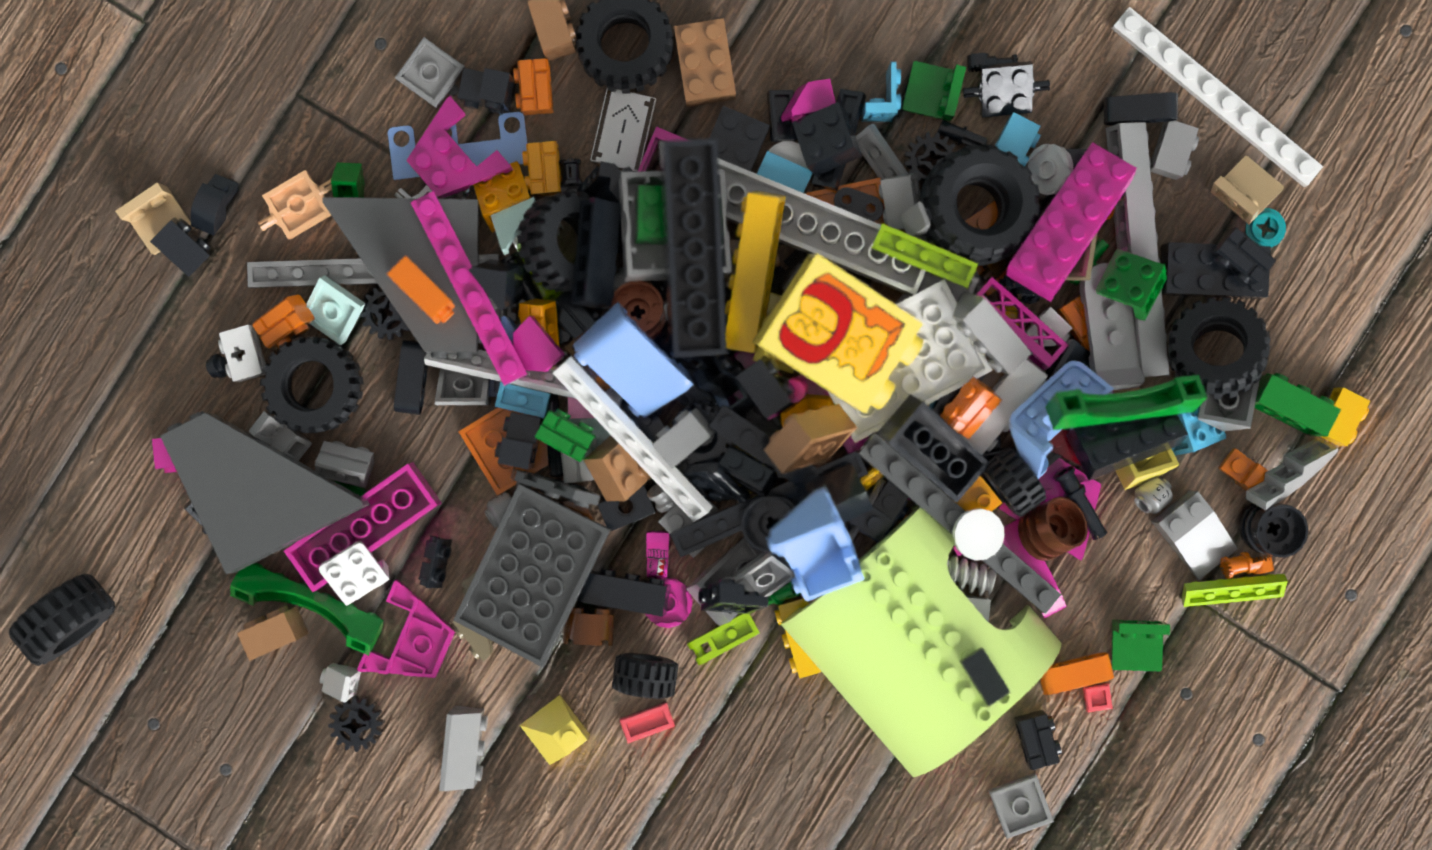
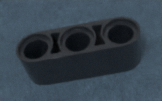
[1104,92,1178,126]
[394,340,428,415]

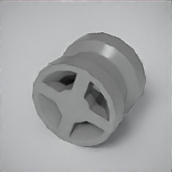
[647,484,676,513]

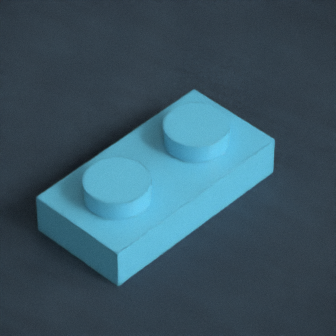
[495,382,551,418]

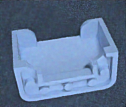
[573,302,694,418]
[1009,361,1114,479]
[767,487,864,601]

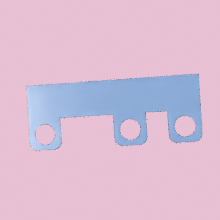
[388,112,527,180]

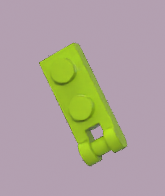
[686,614,760,666]

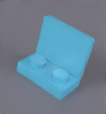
[861,62,901,122]
[1171,405,1226,456]

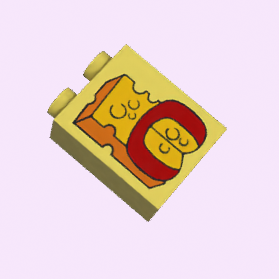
[752,254,924,413]

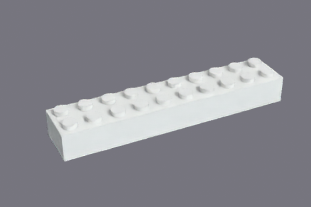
[718,158,926,296]

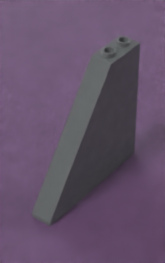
[323,197,480,359]
[160,411,370,574]

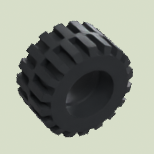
[983,447,1046,517]
[612,653,678,699]

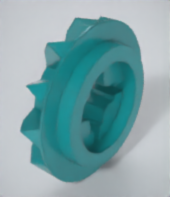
[1244,208,1286,247]

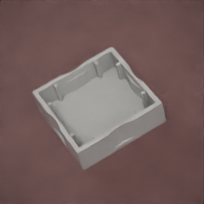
[618,170,732,282]

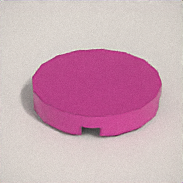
[645,577,693,628]

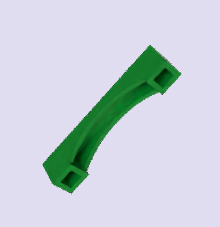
[1045,375,1207,430]
[230,563,384,656]

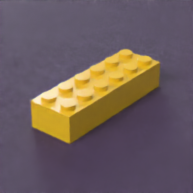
[725,190,786,353]

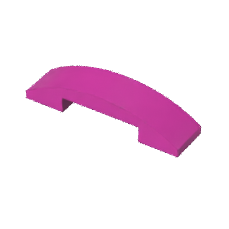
[1003,518,1067,618]

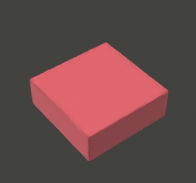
[1083,683,1113,712]

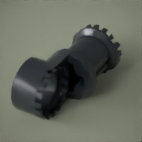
[967,53,1018,72]
[559,158,583,192]

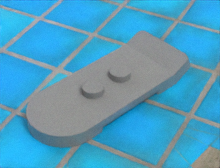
[1079,263,1145,390]

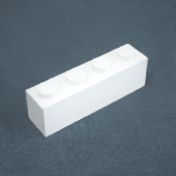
[957,358,1048,455]

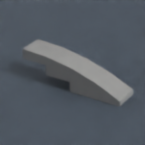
[1246,437,1338,510]

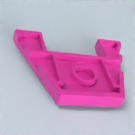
[406,96,513,199]
[997,458,1101,561]
[357,580,455,678]

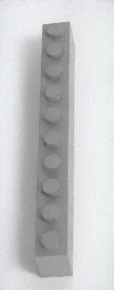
[1106,122,1170,377]

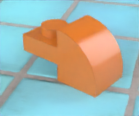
[1218,448,1268,491]

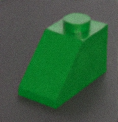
[331,162,365,198]

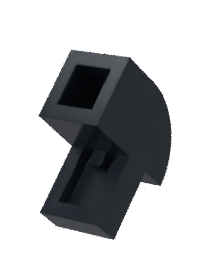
[191,174,238,236]

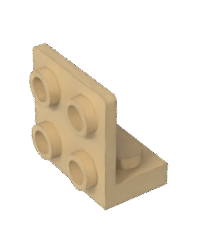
[1211,156,1284,224]
[116,183,194,255]

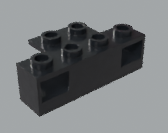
[684,348,756,416]

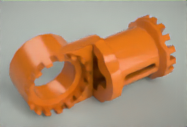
[1220,551,1274,579]

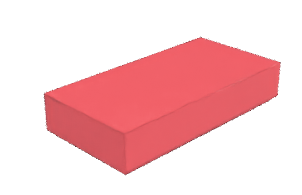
[619,701,675,743]

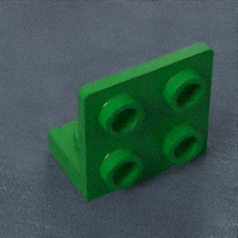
[902,61,966,122]
[1095,249,1167,321]
[1111,619,1170,672]

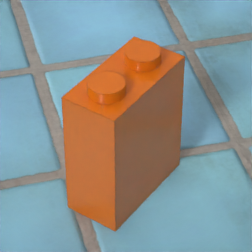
[387,256,455,324]

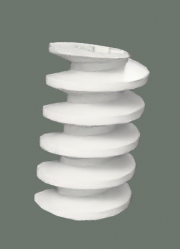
[947,555,997,596]

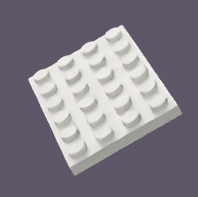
[827,279,993,443]

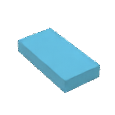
[757,151,812,193]

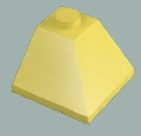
[1115,449,1179,490]
[520,695,590,765]

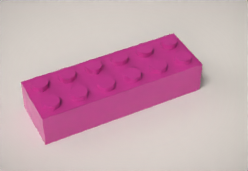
[1006,142,1137,302]
[284,462,442,592]

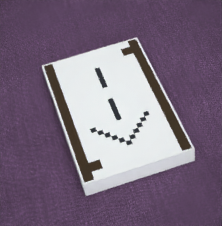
[590,89,656,172]

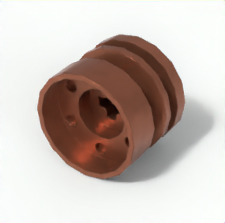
[610,281,665,340]
[1018,497,1088,561]

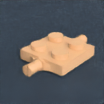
[258,170,332,240]

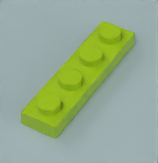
[872,224,978,289]
[1181,574,1288,607]

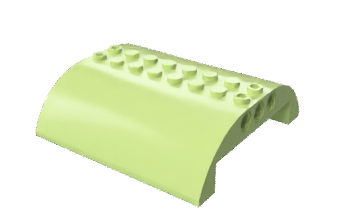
[781,504,1061,777]

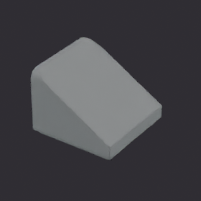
[901,202,931,237]

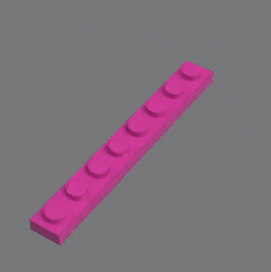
[410,191,528,386]

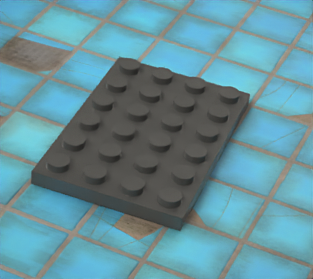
[453,483,611,667]

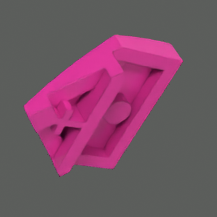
[513,316,565,372]

